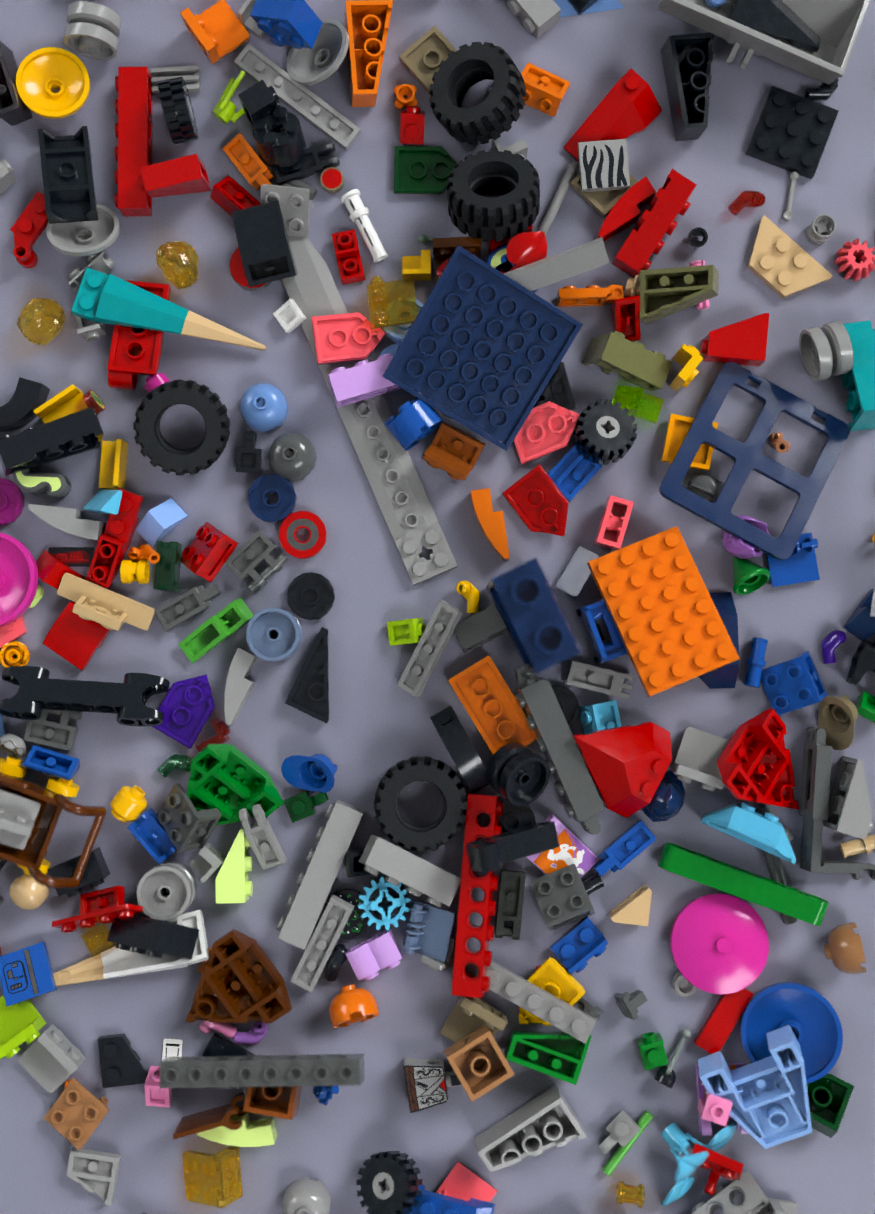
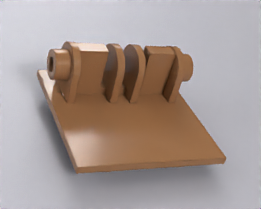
[44,1078,110,1151]

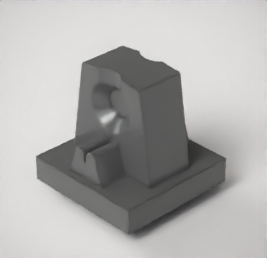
[614,990,647,1020]
[573,997,603,1020]

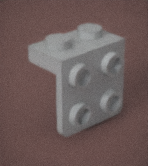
[671,727,729,792]
[18,1024,87,1093]

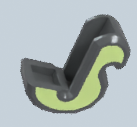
[13,467,72,498]

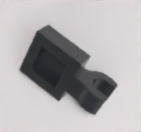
[236,431,262,474]

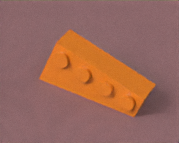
[344,0,393,107]

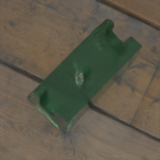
[153,541,182,592]

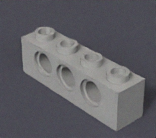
[692,1171,770,1214]

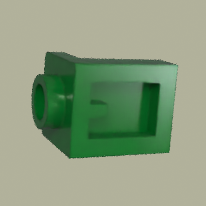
[636,1032,669,1071]

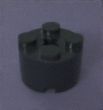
[252,107,306,168]

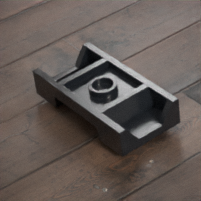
[38,126,98,224]

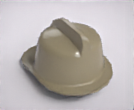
[818,695,858,750]

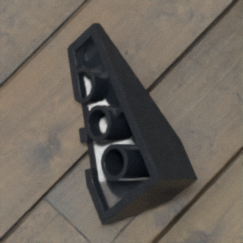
[729,0,820,52]

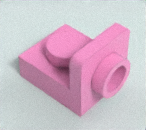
[144,1066,172,1108]
[697,1093,732,1126]

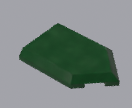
[394,146,457,194]

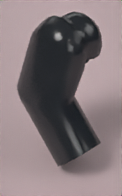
[805,77,839,100]
[325,944,348,981]

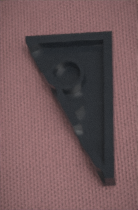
[285,627,329,723]

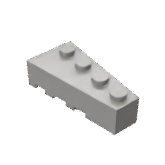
[474,1085,587,1172]

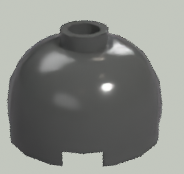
[268,433,317,482]

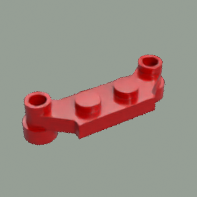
[10,191,48,268]

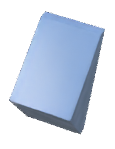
[136,498,188,547]

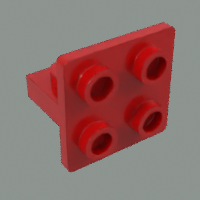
[180,522,238,583]

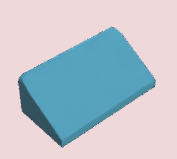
[83,489,123,515]

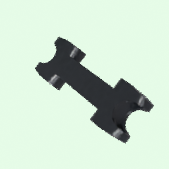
[0,666,170,727]

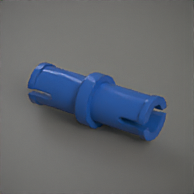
[744,637,768,688]

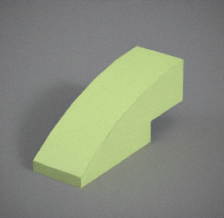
[196,1112,277,1147]

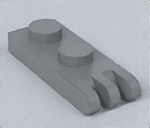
[566,660,635,700]

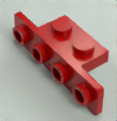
[52,885,143,932]

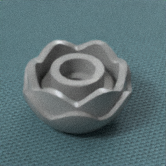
[0,734,26,758]

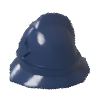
[643,771,685,822]

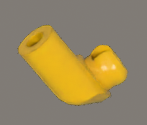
[456,580,480,614]

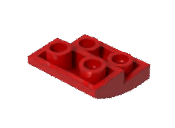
[42,601,110,671]

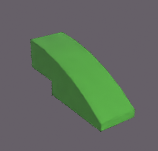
[178,598,254,663]

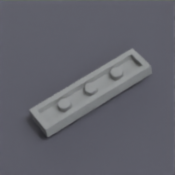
[397,600,463,697]
[290,895,355,993]

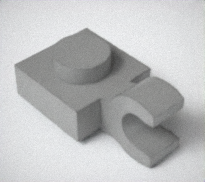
[598,1110,641,1155]

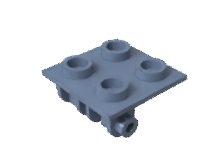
[403,900,456,963]

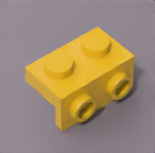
[669,344,703,392]

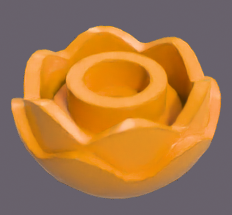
[0,641,30,668]

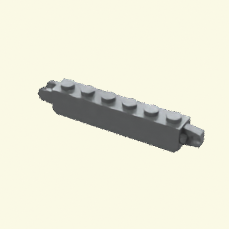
[514,663,604,835]

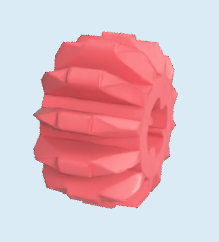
[834,239,875,282]

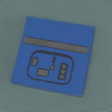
[0,942,57,1006]

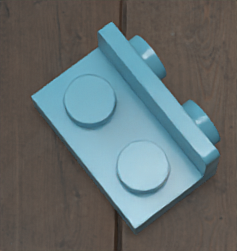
[580,700,622,735]

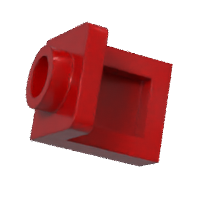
[400,106,425,145]

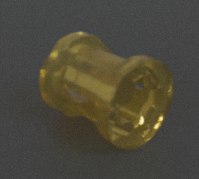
[616,1181,645,1208]

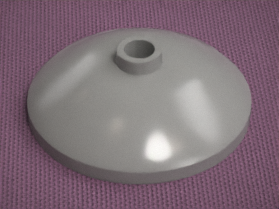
[287,19,349,86]
[46,204,120,257]

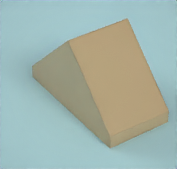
[607,884,652,926]

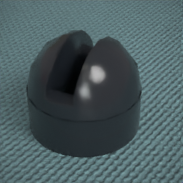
[687,227,708,248]

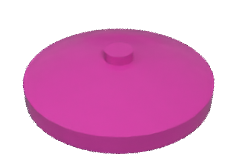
[0,532,38,627]
[670,893,769,994]

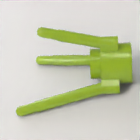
[212,71,245,125]

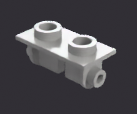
[68,251,115,293]

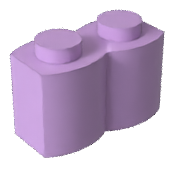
[345,928,403,981]

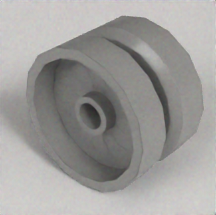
[63,1,122,60]
[799,321,853,382]
[136,861,197,921]

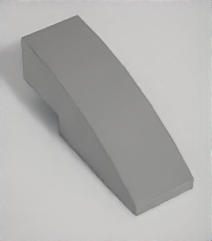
[28,504,106,541]
[224,647,258,726]

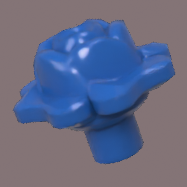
[313,1086,339,1105]

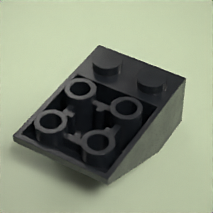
[231,200,298,287]

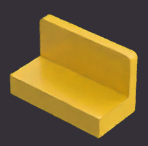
[33,384,92,424]
[99,439,128,490]

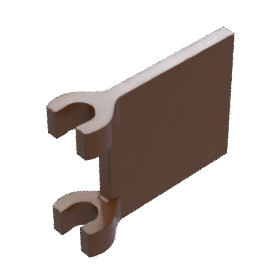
[173,1093,247,1140]

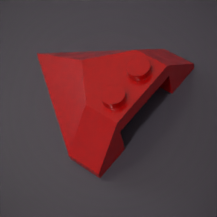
[716,708,799,810]
[573,721,672,818]

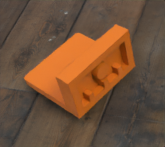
[180,0,250,65]

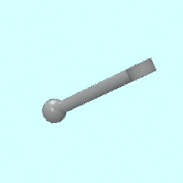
[782,171,799,221]

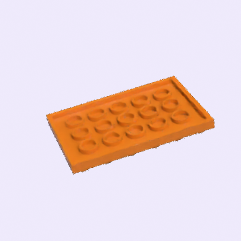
[588,526,740,698]

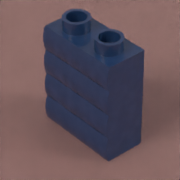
[486,558,582,674]

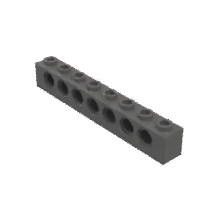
[160,1054,365,1088]

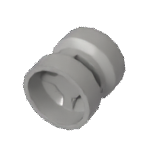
[806,214,836,245]

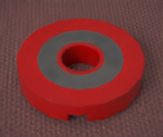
[279,511,327,559]

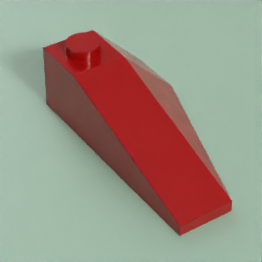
[563,68,662,163]

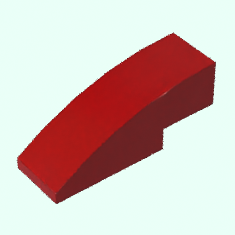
[597,176,656,242]

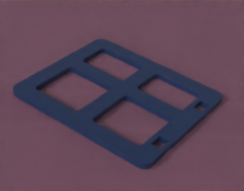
[659,362,850,561]

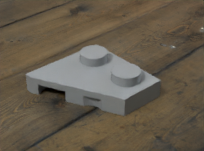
[66,1147,121,1206]

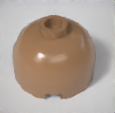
[824,922,867,974]

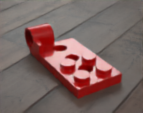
[107,280,171,390]

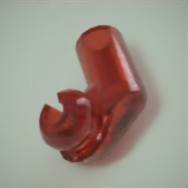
[728,191,766,215]

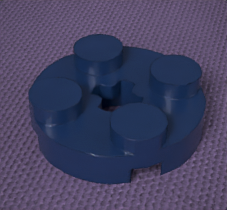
[248,474,297,523]

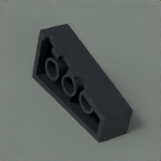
[661,32,715,141]

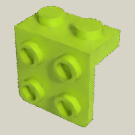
[0,995,46,1059]

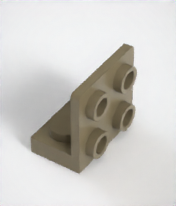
[441,996,508,1042]

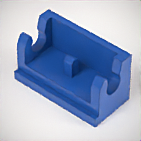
[127,808,177,864]

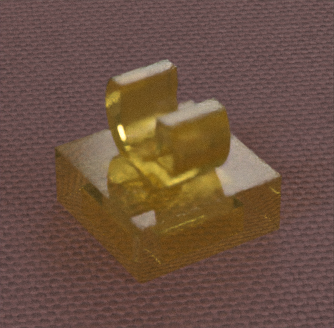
[81,924,116,957]

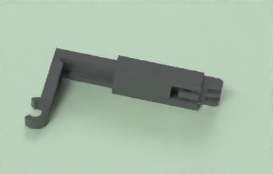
[799,727,875,880]

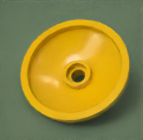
[16,47,90,119]

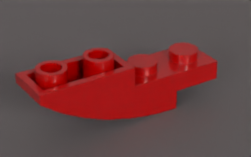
[86,488,144,588]

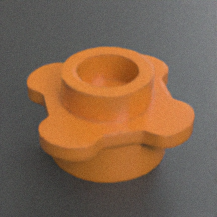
[394,84,418,109]

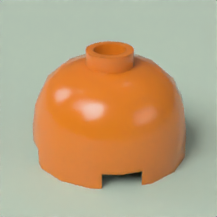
[329,984,379,1028]

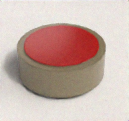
[320,167,344,193]

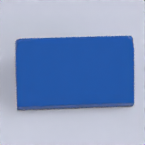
[23,745,80,781]

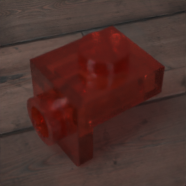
[196,718,230,752]

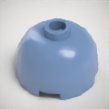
[240,383,289,432]

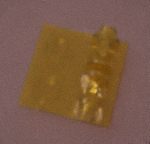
[366,276,418,329]

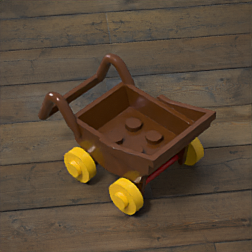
[0,756,106,888]

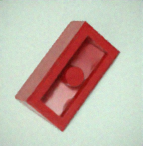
[210,176,261,217]

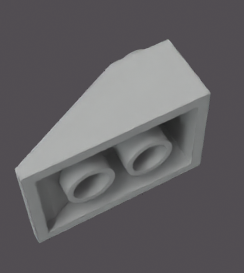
[823,756,873,840]

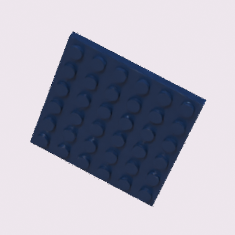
[382,245,583,451]

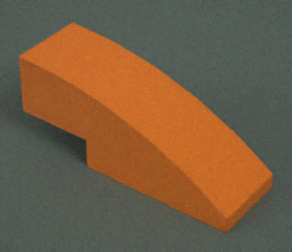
[470,488,510,561]

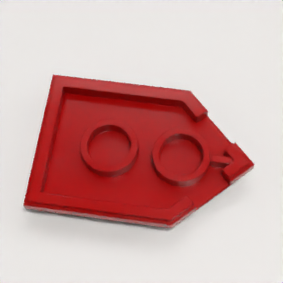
[502,464,569,536]

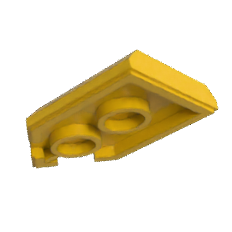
[519,957,586,1026]

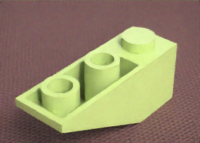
[215,827,253,904]

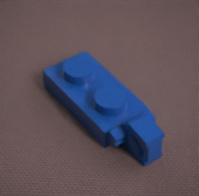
[593,819,657,877]

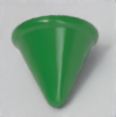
[733,556,771,595]

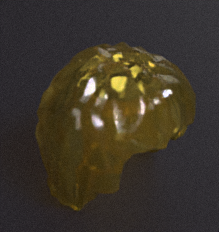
[156,241,199,289]
[17,298,65,346]

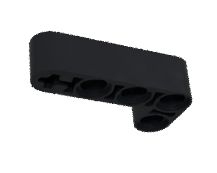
[466,821,560,873]

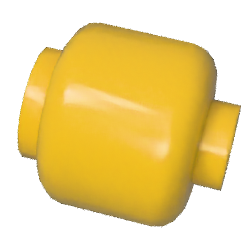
[110,785,147,823]

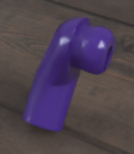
[821,630,846,664]

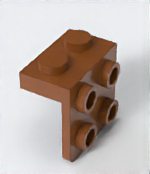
[422,422,486,480]

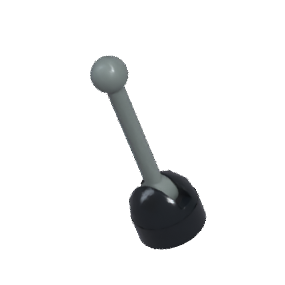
[654,1029,691,1088]

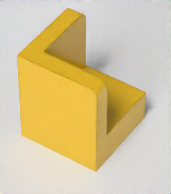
[402,250,431,281]

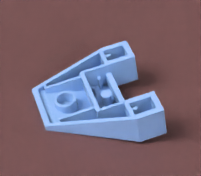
[698,1025,812,1149]

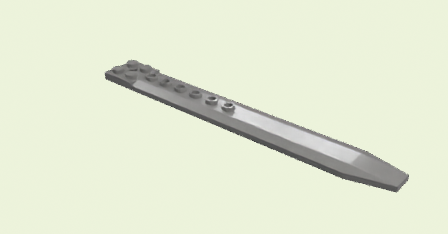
[282,236,457,585]

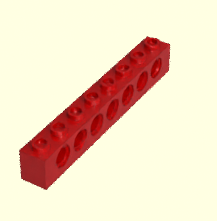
[451,794,504,998]

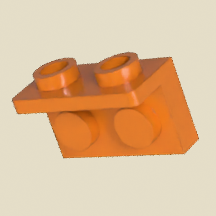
[521,63,571,117]

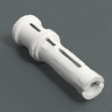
[340,189,388,263]

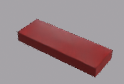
[694,988,753,1054]

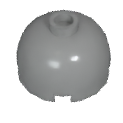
[281,1177,331,1214]

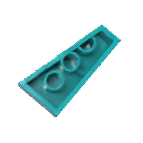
[842,320,875,432]

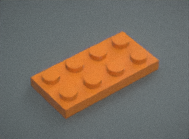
[448,655,537,755]

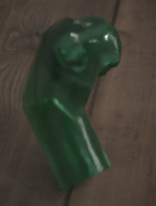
[157,754,192,777]

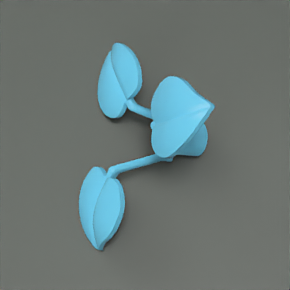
[661,1120,737,1207]

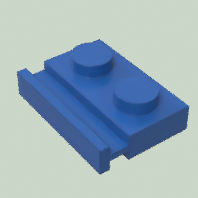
[548,444,602,503]

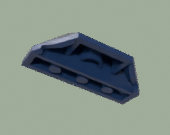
[699,592,739,689]

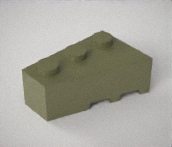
[640,265,719,324]
[582,331,673,391]

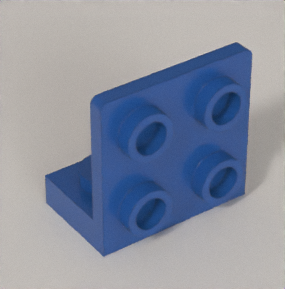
[760,651,827,715]

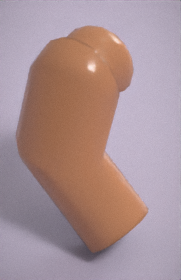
[769,432,791,453]

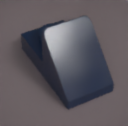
[843,589,875,641]

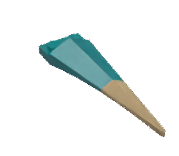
[71,268,266,351]

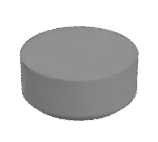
[672,972,697,998]

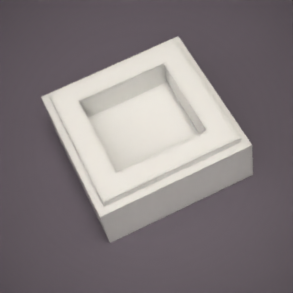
[273,299,307,334]

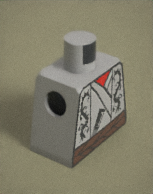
[404,1058,462,1113]

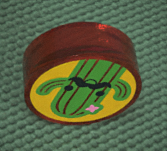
[83,390,105,415]

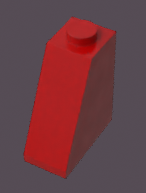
[138,154,211,198]
[700,313,769,366]

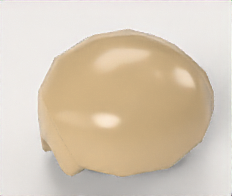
[9,873,49,910]

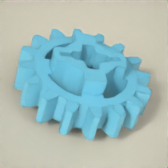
[358,876,411,931]

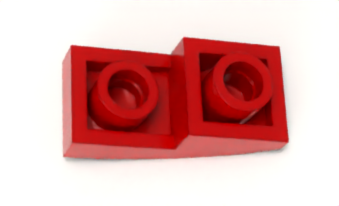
[332,229,365,285]

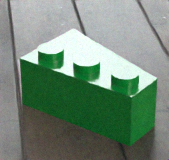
[503,1031,592,1085]

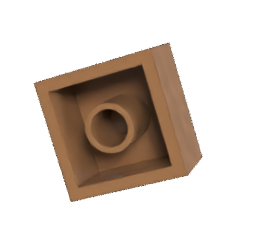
[443,1025,515,1102]

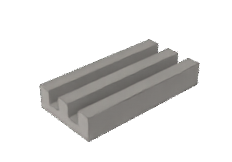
[151,65,201,95]

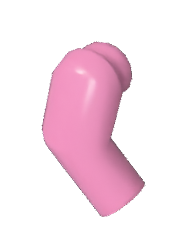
[199,1020,237,1039]

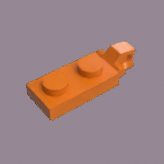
[222,133,273,191]
[556,284,624,307]

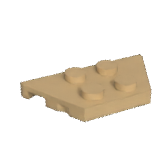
[747,215,833,299]

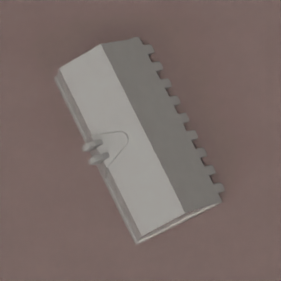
[657,0,870,85]

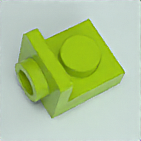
[387,618,426,646]

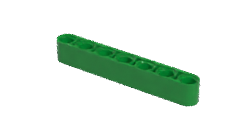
[658,842,829,926]

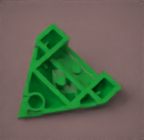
[187,744,283,825]

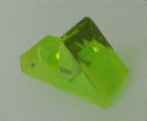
[612,385,664,424]

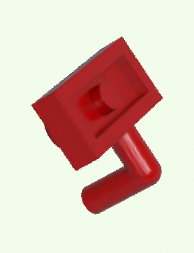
[692,1143,744,1196]

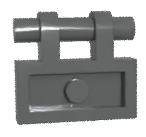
[225,530,288,593]
[23,709,82,751]

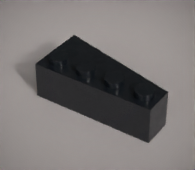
[0,406,104,476]

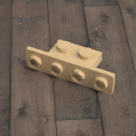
[57,573,155,631]

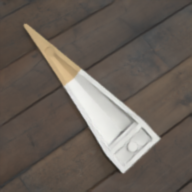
[53,910,209,986]

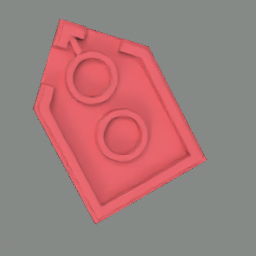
[311,312,386,364]
[513,401,580,464]

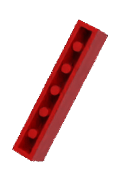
[114,67,152,216]

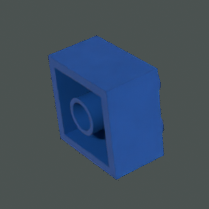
[250,0,323,49]

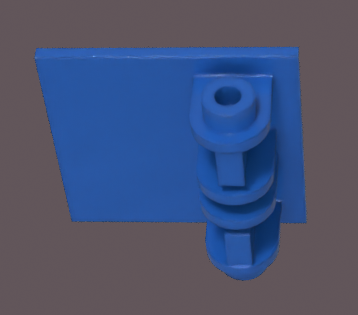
[766,532,820,587]

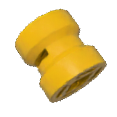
[120,560,150,584]

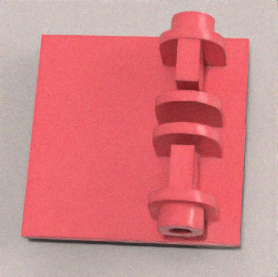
[435,1161,497,1202]

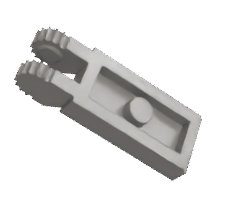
[239,804,287,870]

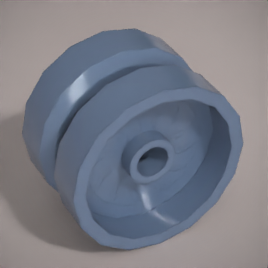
[246,608,303,661]

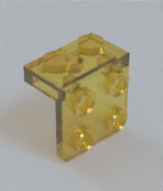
[183,1146,243,1208]

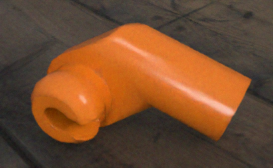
[128,544,160,564]

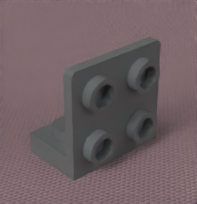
[157,783,222,852]
[530,864,595,932]

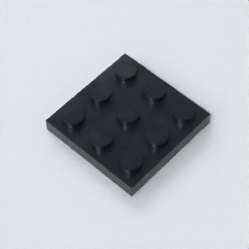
[745,86,838,179]

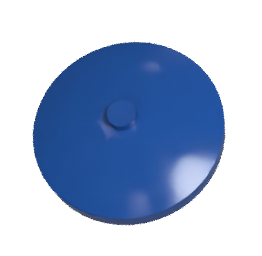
[741,982,843,1084]

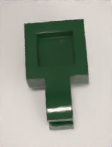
[283,790,329,823]

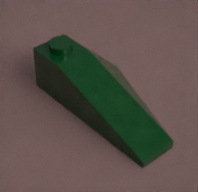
[750,1062,854,1138]

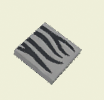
[578,139,630,193]

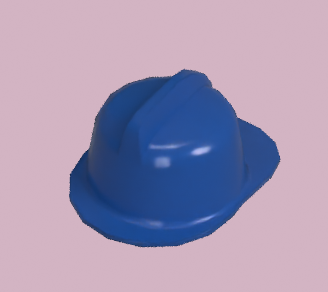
[281,754,337,793]

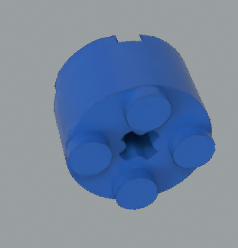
[384,397,442,451]

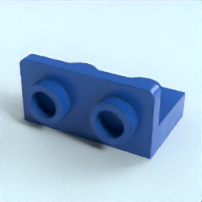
[550,916,608,974]

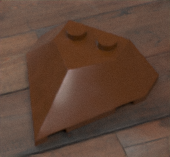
[185,929,292,1023]

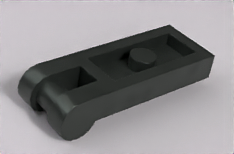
[495,869,526,940]

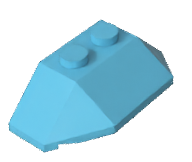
[701,802,796,864]

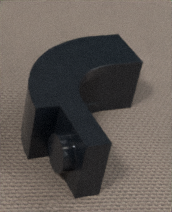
[0,377,50,432]
[430,706,489,794]

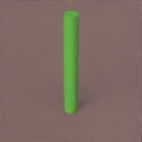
[602,1110,654,1176]

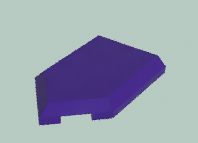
[152,674,215,749]

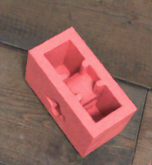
[593,495,634,551]

